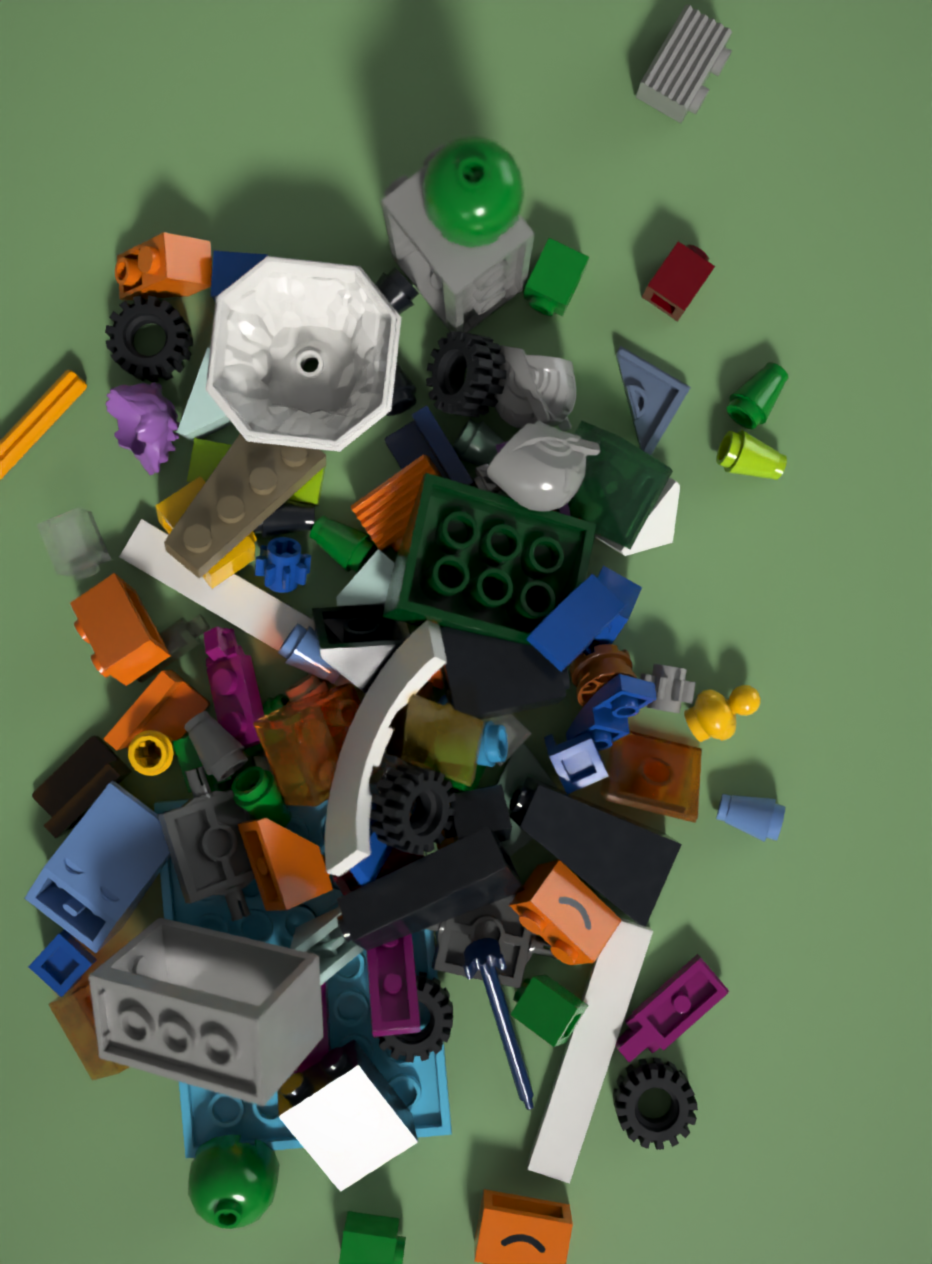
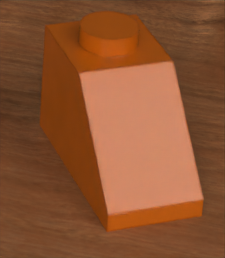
[238,818,333,911]

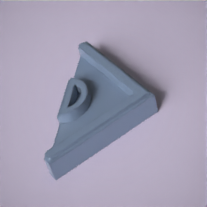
[616,346,691,460]

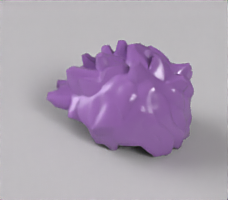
[105,382,180,476]

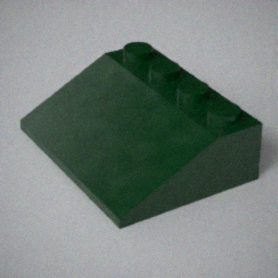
[382,473,596,646]

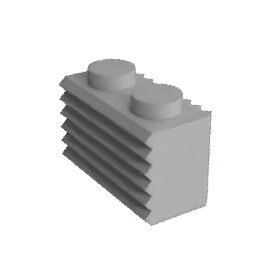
[636,5,732,123]

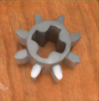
[641,664,696,713]

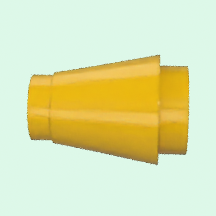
[128,730,176,776]

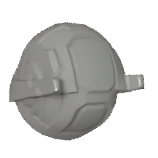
[494,345,576,432]
[487,420,600,511]

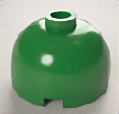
[422,136,524,248]
[188,1134,280,1229]

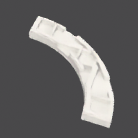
[325,619,447,876]

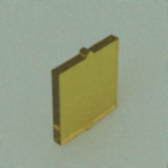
[401,694,485,787]

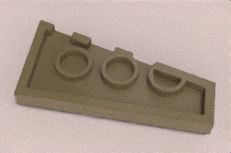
[164,433,326,579]

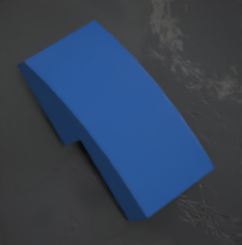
[526,574,626,672]
[566,674,657,751]

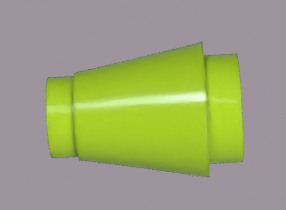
[716,430,787,480]

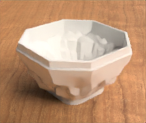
[206,256,402,452]

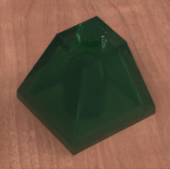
[568,420,673,550]

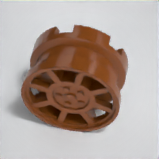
[569,644,637,707]

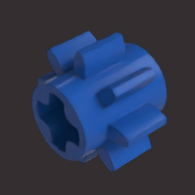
[255,537,311,593]

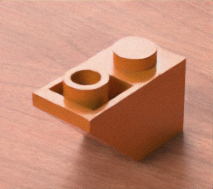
[115,232,212,301]

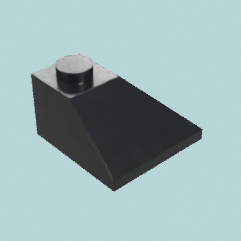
[312,604,410,694]

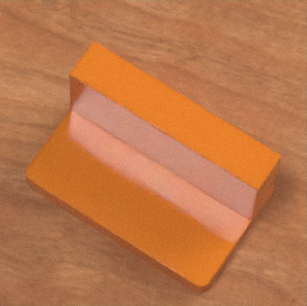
[104,669,210,756]

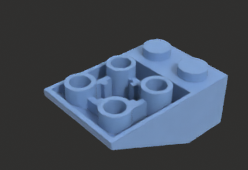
[24,781,170,953]

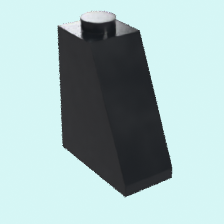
[440,627,570,726]

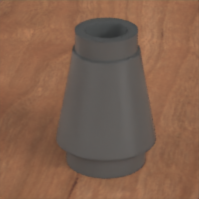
[184,711,248,781]

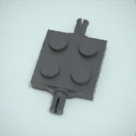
[158,766,256,921]
[425,894,557,989]

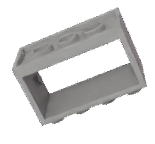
[381,145,535,333]
[89,917,324,1106]

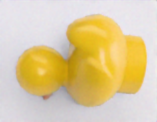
[684,685,761,742]

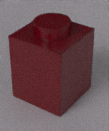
[642,241,715,322]

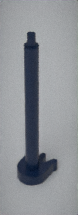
[463,938,534,1110]

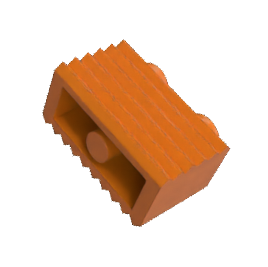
[350,455,443,552]

